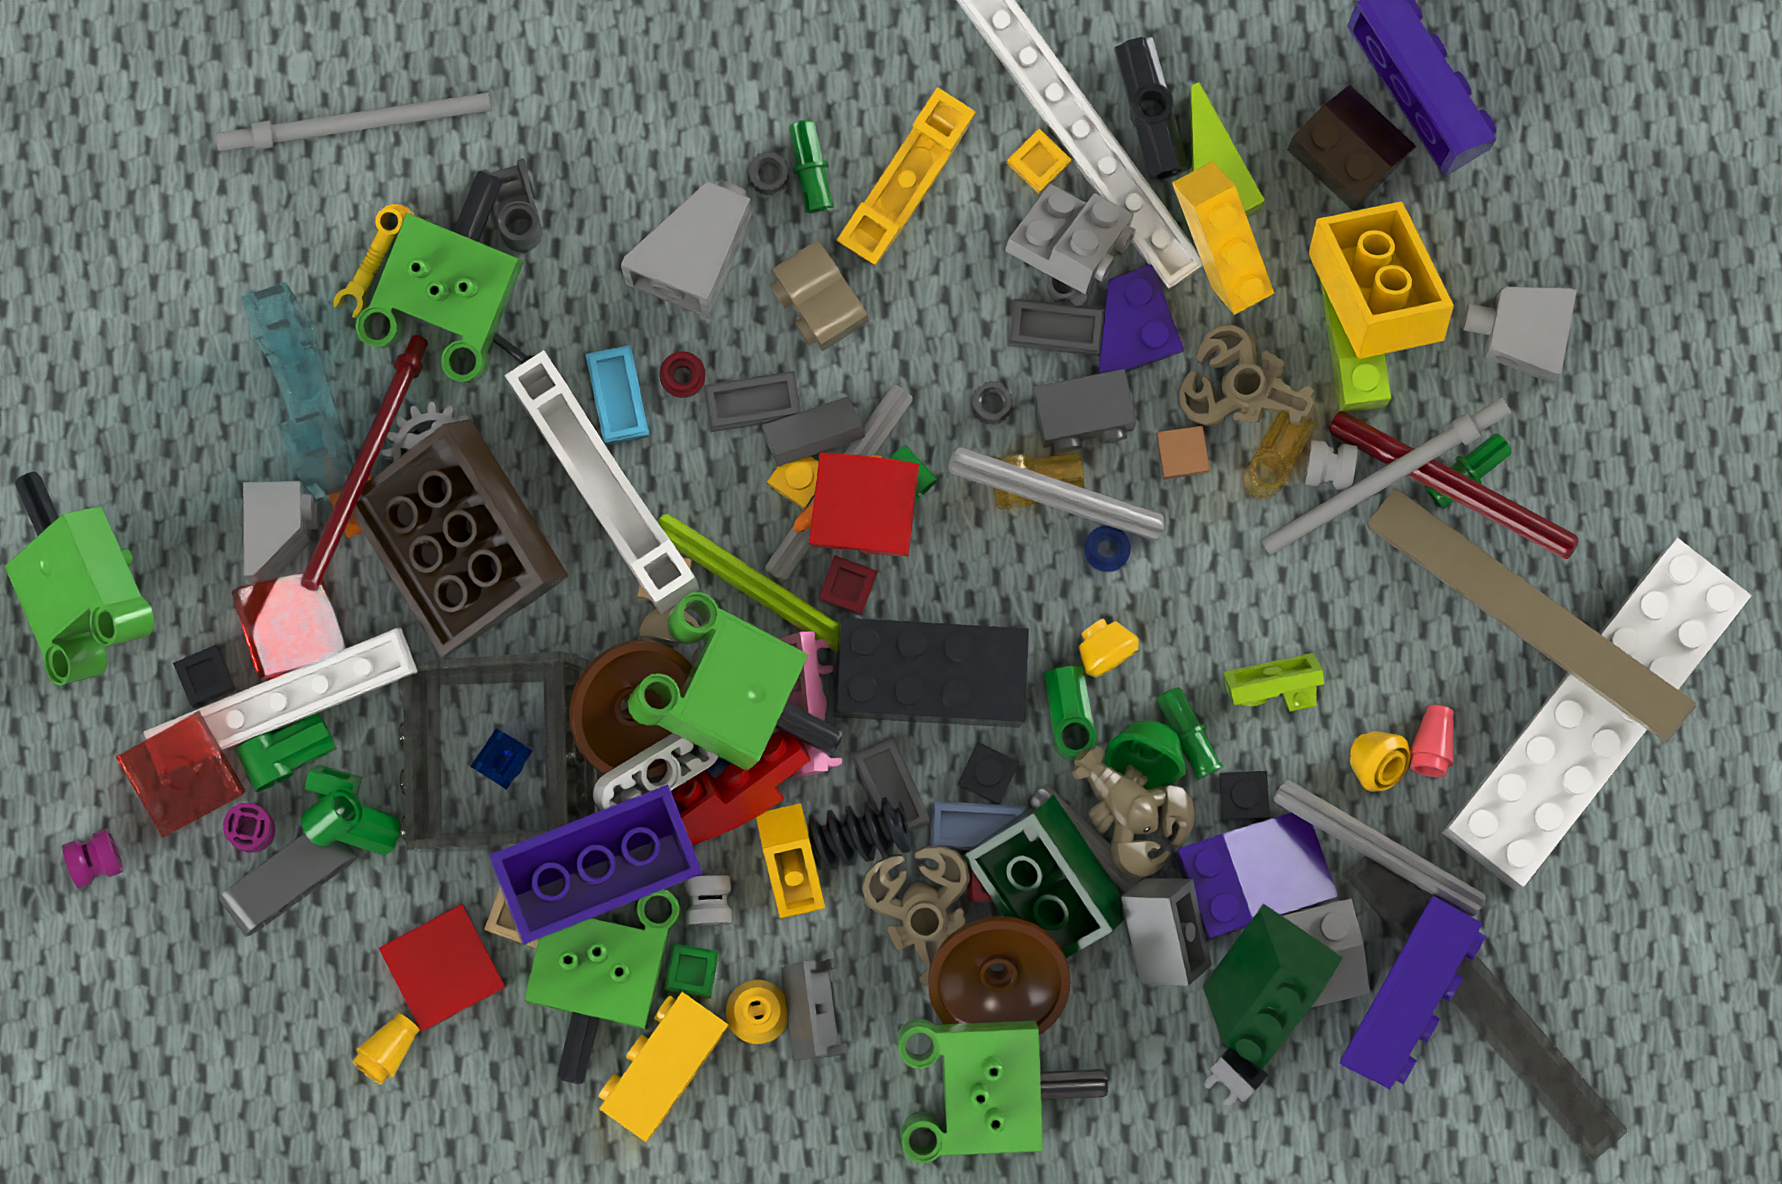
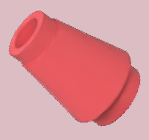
[1410,705,1454,777]

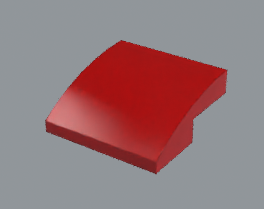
[809,452,919,557]

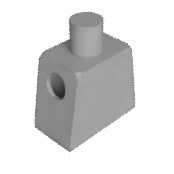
[1463,287,1577,383]

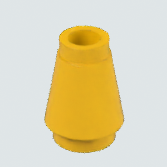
[352,1013,420,1085]

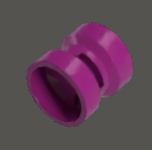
[223,803,276,853]
[62,828,124,889]

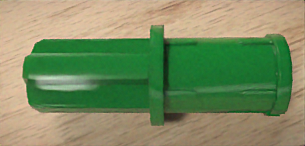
[789,120,834,213]
[1425,433,1511,510]
[1157,687,1224,780]

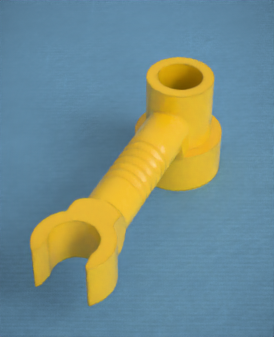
[333,204,414,318]

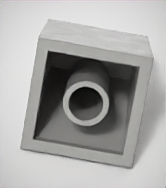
[621,181,752,319]

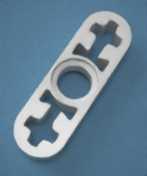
[593,733,718,810]

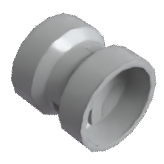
[1304,439,1357,490]
[684,875,732,927]

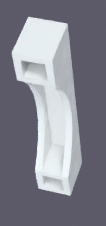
[505,350,699,614]

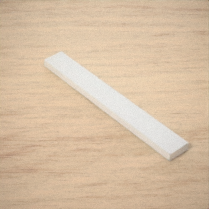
[957,0,1204,291]

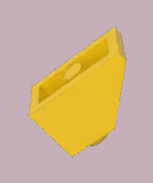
[756,803,825,919]

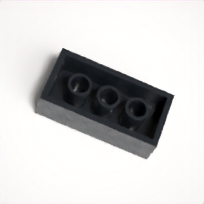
[833,617,1029,728]

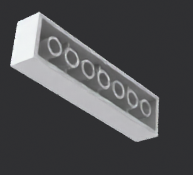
[1442,538,1752,891]

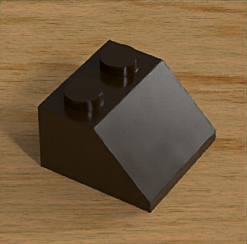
[1287,85,1417,211]

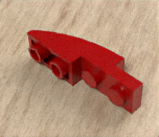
[671,730,811,845]

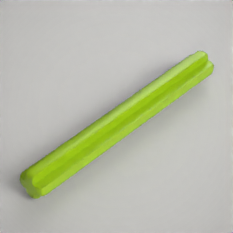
[657,514,839,653]

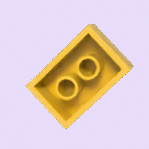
[1308,201,1454,359]

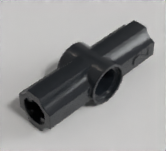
[1114,37,1189,180]

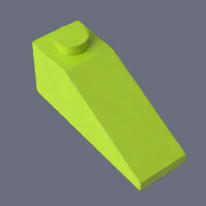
[1188,82,1265,218]
[1320,280,1391,413]

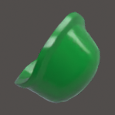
[1104,720,1186,790]

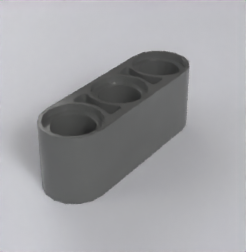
[219,834,358,937]

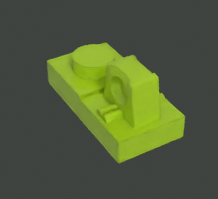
[1223,653,1325,712]

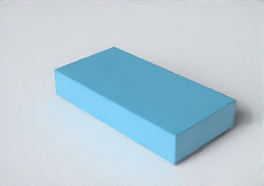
[586,345,650,445]

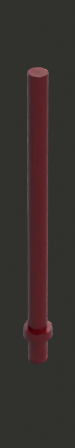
[300,335,428,591]

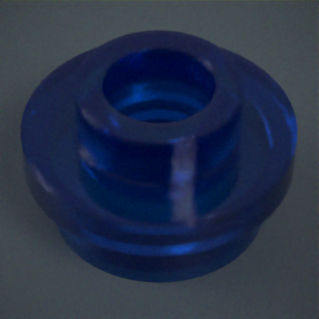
[1084,526,1131,572]

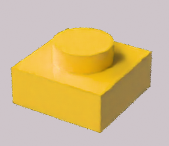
[767,456,818,510]

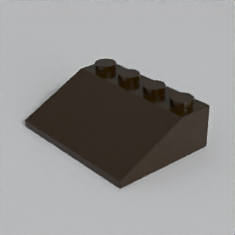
[352,419,569,658]

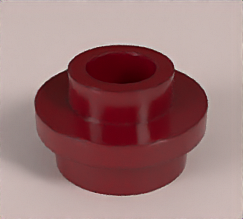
[659,351,706,398]

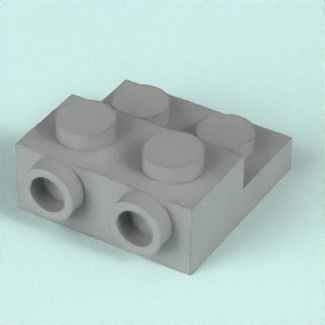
[1005,184,1136,294]

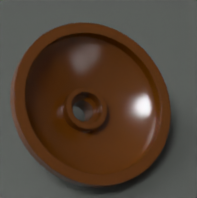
[569,640,694,780]
[928,916,1071,1036]

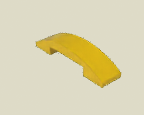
[837,87,976,266]

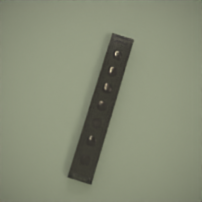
[1343,856,1629,1162]

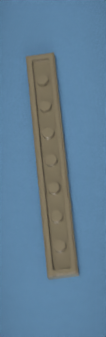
[1367,488,1696,743]

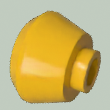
[1078,618,1139,678]
[1350,730,1410,792]
[726,979,788,1044]

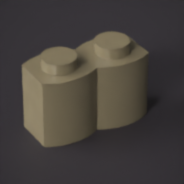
[770,240,869,351]

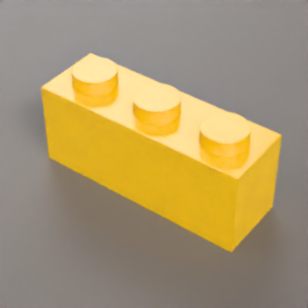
[1172,161,1275,315]
[598,992,729,1143]

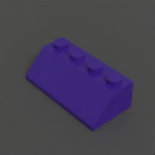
[1347,0,1496,177]
[489,784,703,945]
[1339,895,1486,1089]

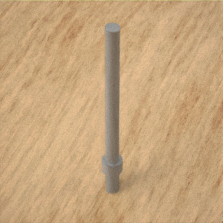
[216,93,491,151]
[1261,397,1512,555]

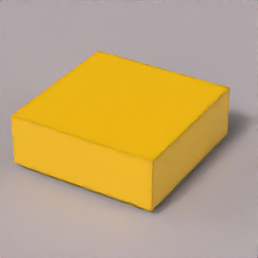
[1007,129,1072,194]

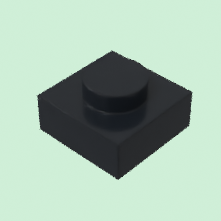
[173,645,236,708]
[957,742,1019,805]
[1219,771,1270,821]

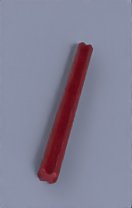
[1329,411,1579,559]

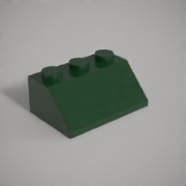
[963,794,1124,958]
[1203,903,1343,1070]

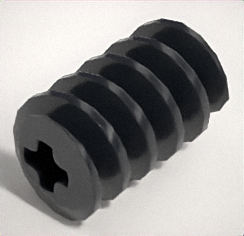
[808,797,911,870]

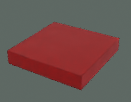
[378,904,506,1032]

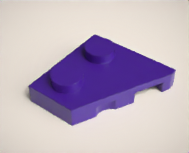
[1098,264,1184,374]

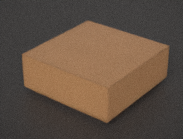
[1156,425,1210,480]

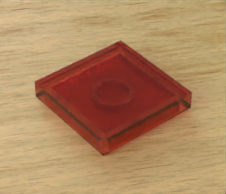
[231,573,346,680]
[116,711,246,838]

